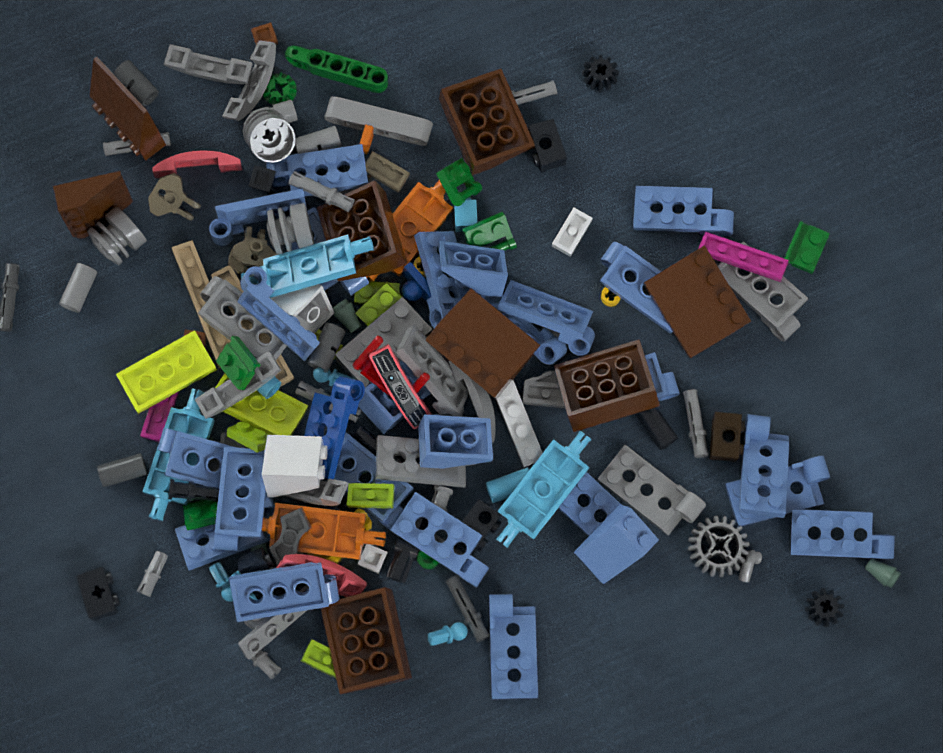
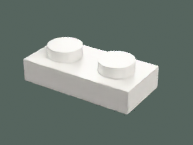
[552,208,593,257]

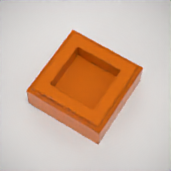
[360,124,374,155]

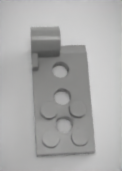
[718,241,808,342]
[198,276,287,360]
[396,324,469,417]
[376,435,475,487]
[597,445,706,536]

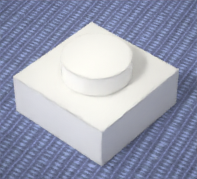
[358,544,388,574]

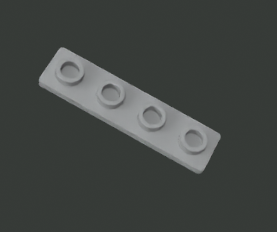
[238,585,309,659]

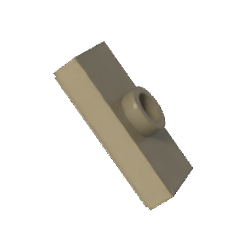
[365,151,410,193]

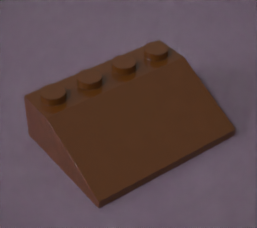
[90,57,166,161]
[439,68,535,175]
[53,171,133,238]
[317,180,407,281]
[643,245,751,359]
[425,288,541,398]
[554,339,660,432]
[321,587,412,695]

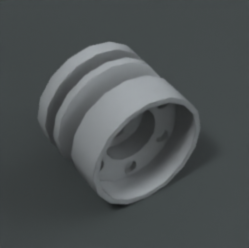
[243,108,296,163]
[267,203,314,255]
[87,206,147,266]

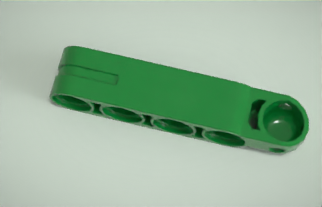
[284,45,388,93]

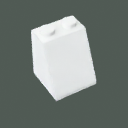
[269,284,335,334]
[262,435,327,498]

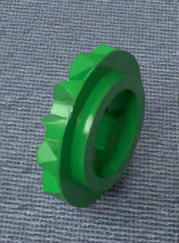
[263,72,297,105]

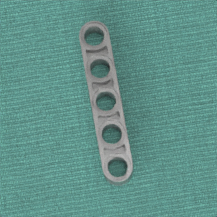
[324,97,433,146]

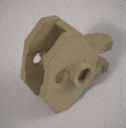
[148,173,201,221]
[228,226,277,274]

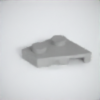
[522,371,566,408]

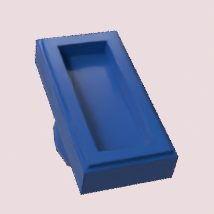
[401,262,432,302]

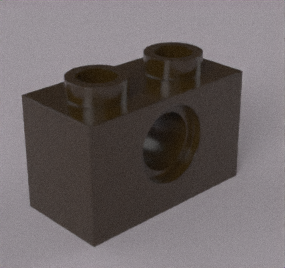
[709,412,745,462]

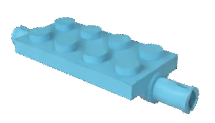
[241,235,374,298]
[143,389,215,521]
[496,431,591,548]

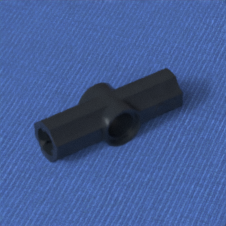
[387,518,428,584]

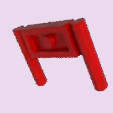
[353,336,430,398]

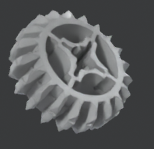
[688,516,749,577]

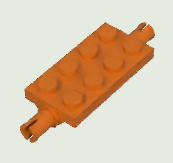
[366,180,453,282]
[262,503,386,560]

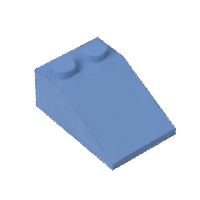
[438,241,508,297]
[358,361,431,434]
[418,414,493,469]
[574,504,659,584]

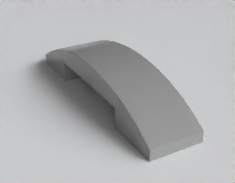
[222,40,276,121]
[164,45,253,84]
[195,351,281,419]
[449,361,495,443]
[284,479,349,506]

